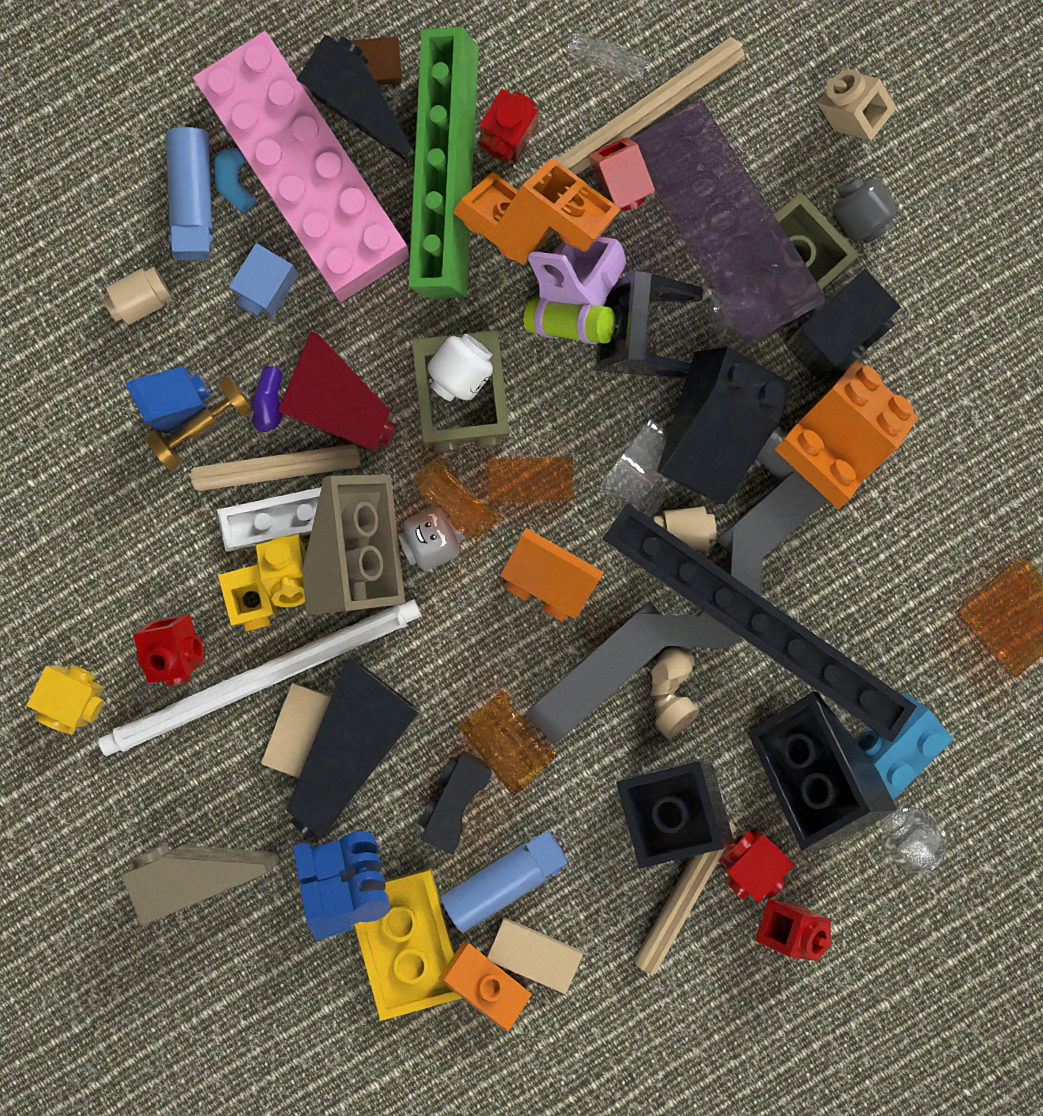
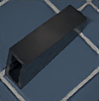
[286,658,421,838]

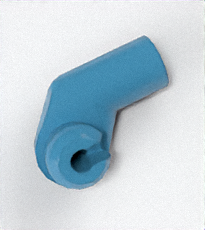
[214,147,256,213]

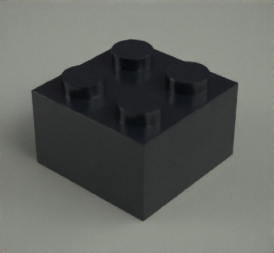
[785,269,901,381]
[616,756,734,869]

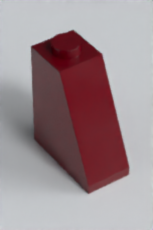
[278,331,397,455]

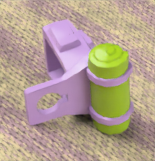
[523,237,626,345]

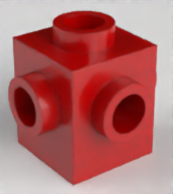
[132,614,204,686]

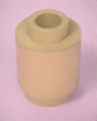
[103,267,172,325]
[652,506,717,550]

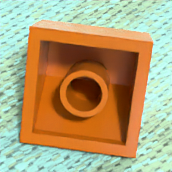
[500,528,604,622]

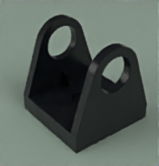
[596,271,703,378]

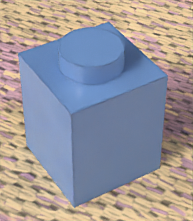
[229,243,299,317]

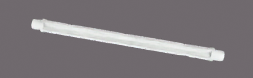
[98,599,422,756]

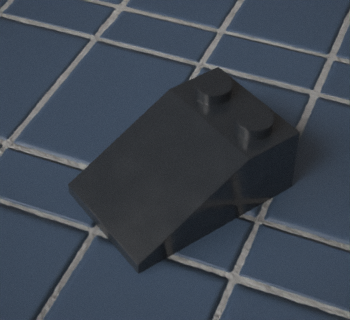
[296,34,415,168]
[657,347,791,504]
[748,691,897,851]

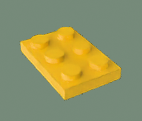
[354,867,462,1021]

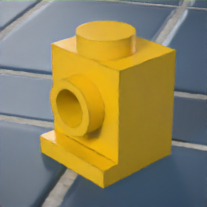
[218,564,279,632]

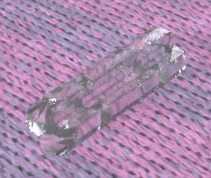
[567,31,649,82]

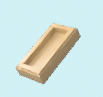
[261,682,332,778]
[487,917,583,994]

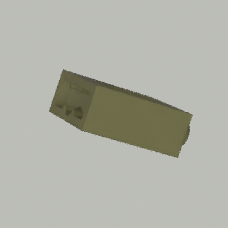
[412,330,510,453]

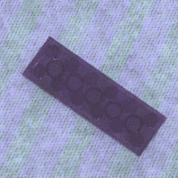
[630,100,825,345]

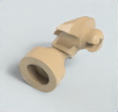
[650,646,699,739]

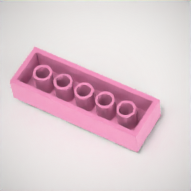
[193,31,410,303]

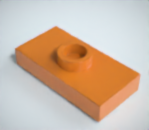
[438,942,532,1032]

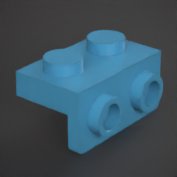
[855,693,953,800]

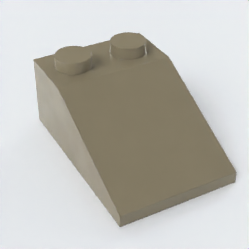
[302,475,405,615]
[121,843,281,926]

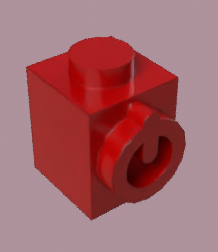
[477,88,539,163]
[719,828,795,903]
[755,899,832,961]

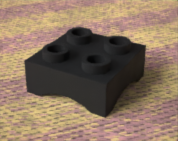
[418,751,494,855]

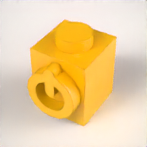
[256,534,306,607]
[26,665,104,735]

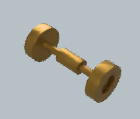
[145,376,253,471]

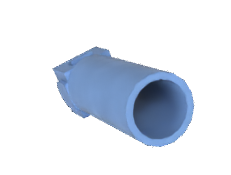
[166,127,213,260]
[441,831,569,933]

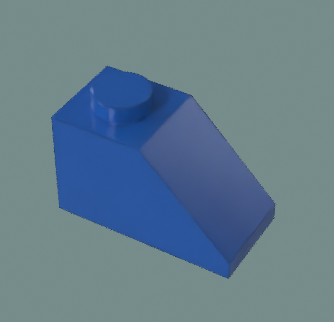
[125,366,211,434]

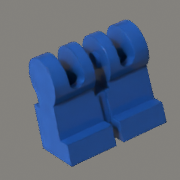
[293,831,391,941]

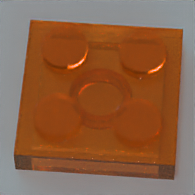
[954,556,1043,678]

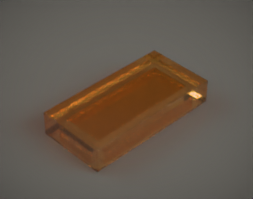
[487,457,574,503]

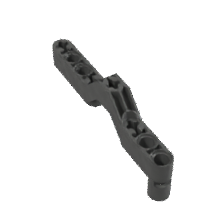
[525,426,828,745]

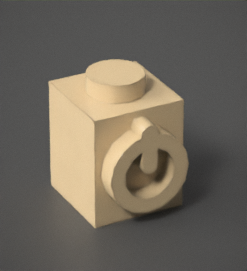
[817,70,897,141]

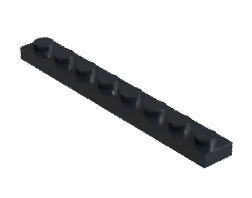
[601,503,917,742]

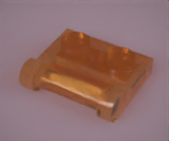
[413,458,504,540]
[458,689,557,796]

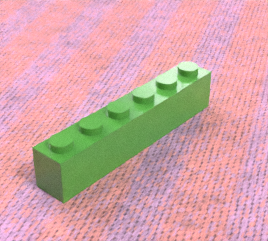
[409,27,479,298]

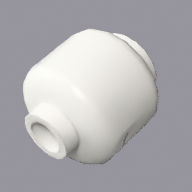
[427,334,493,402]

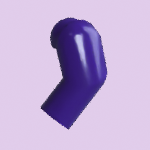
[252,366,283,432]

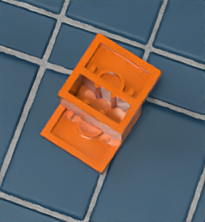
[453,158,621,265]
[774,360,918,510]

